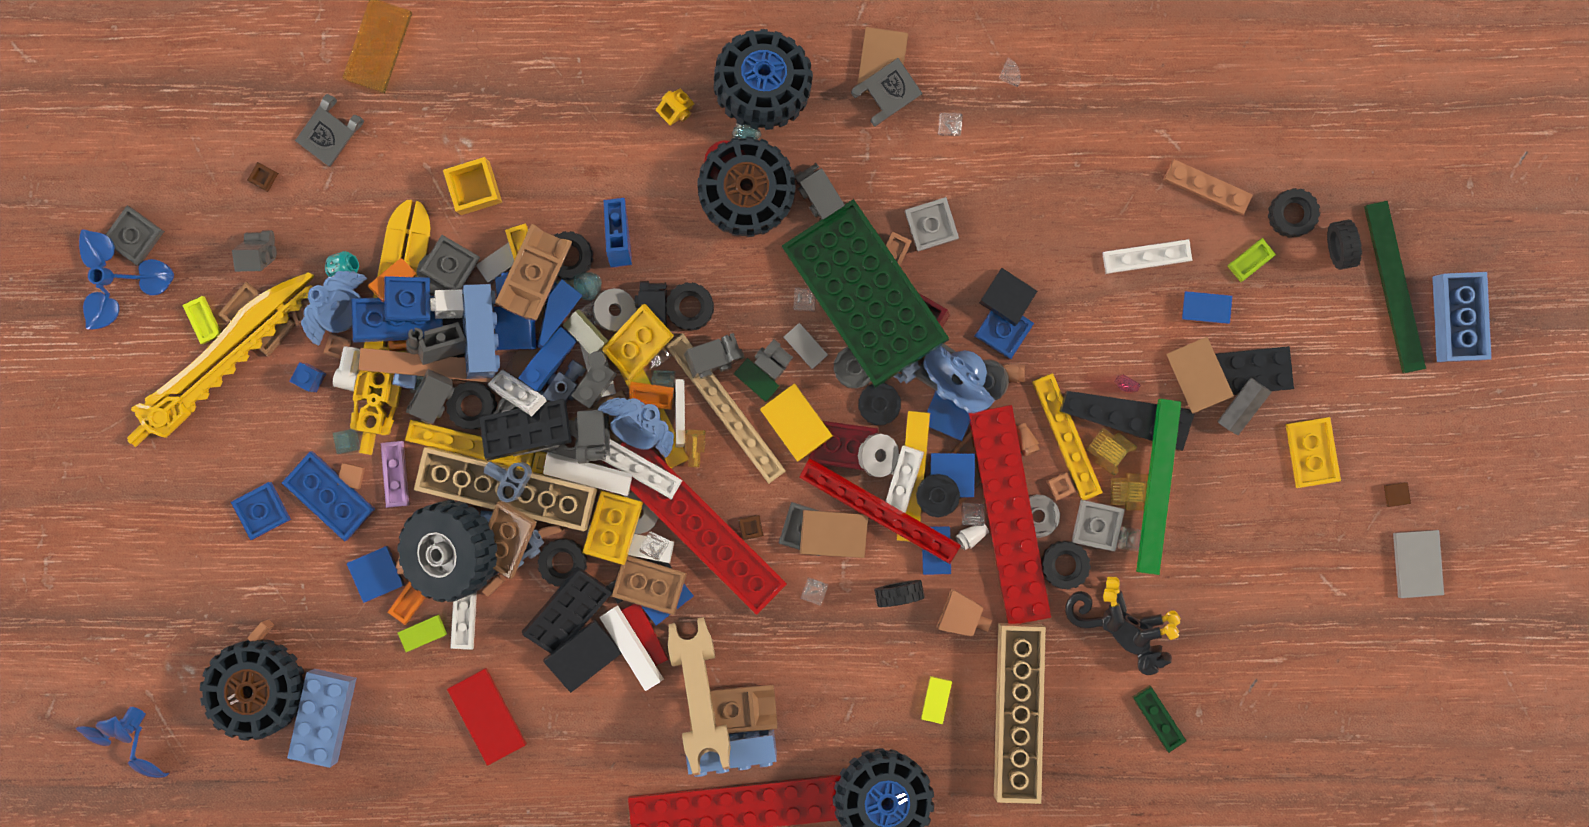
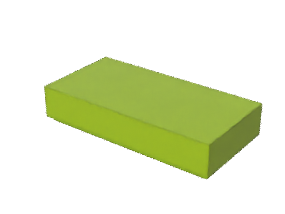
[1227,238,1276,282]
[398,615,447,652]

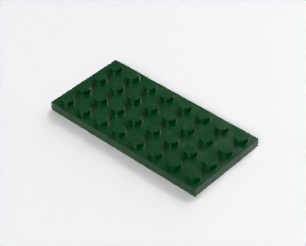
[782,199,949,388]

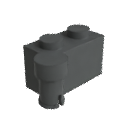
[794,162,845,219]
[232,230,277,272]
[406,322,466,365]
[684,333,745,379]
[755,339,793,381]
[572,351,617,409]
[406,369,454,424]
[575,410,611,464]

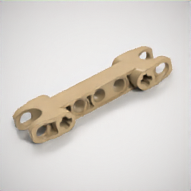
[668,617,731,776]

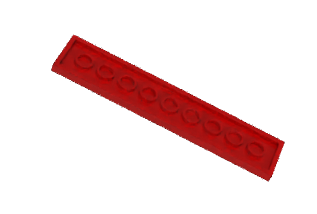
[968,405,1051,624]
[603,442,787,615]
[628,774,841,827]

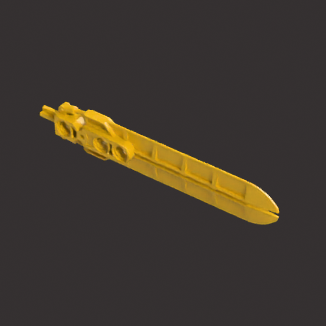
[350,200,431,455]

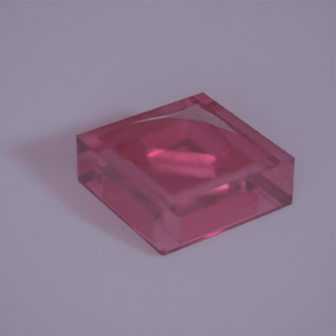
[1114,374,1141,393]

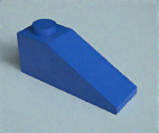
[603,198,632,267]
[537,280,583,349]
[519,327,577,392]

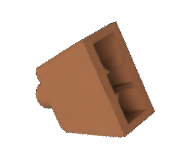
[936,588,992,636]

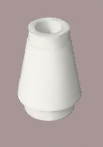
[955,522,989,550]

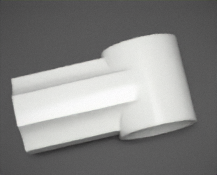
[333,346,360,391]

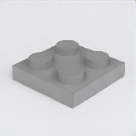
[905,197,959,252]
[1072,499,1125,551]

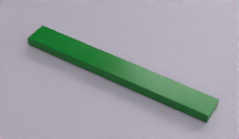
[1136,399,1181,575]

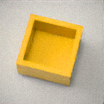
[443,157,502,215]

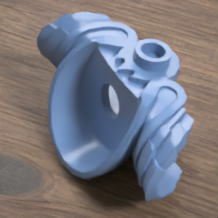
[301,271,367,346]
[923,346,995,413]
[599,398,674,458]

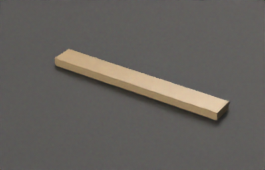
[666,333,786,484]

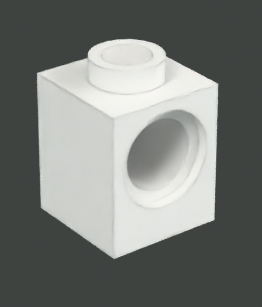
[430,290,464,319]

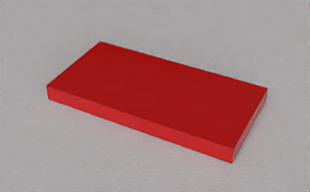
[447,668,527,766]

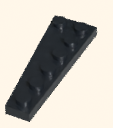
[1059,391,1195,451]

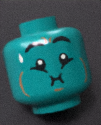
[325,251,359,277]

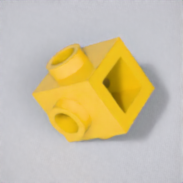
[656,88,695,126]

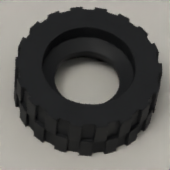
[1268,188,1321,238]
[1327,219,1362,270]
[554,231,594,280]
[666,282,714,331]
[446,382,497,430]
[537,538,588,587]
[1041,541,1091,590]
[874,580,925,608]

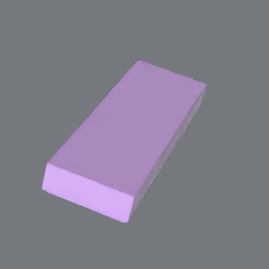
[380,441,409,508]

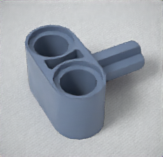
[484,462,532,502]

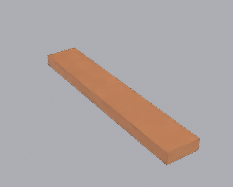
[358,348,493,382]

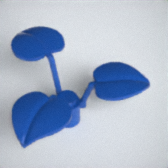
[79,229,174,330]
[76,707,169,778]

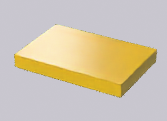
[601,304,674,381]
[760,384,833,462]
[1285,417,1341,488]
[582,490,644,565]

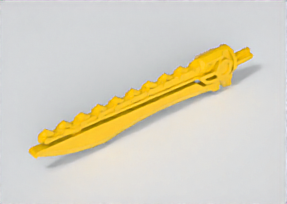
[127,272,314,447]

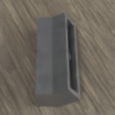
[1218,378,1271,435]

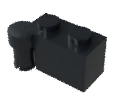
[635,281,667,327]

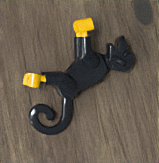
[1065,577,1181,675]

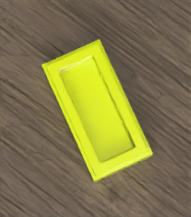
[183,296,222,345]
[921,676,952,724]

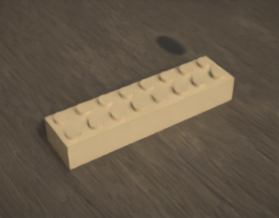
[414,447,598,531]
[994,623,1046,804]

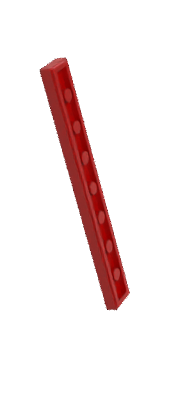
[799,458,961,564]

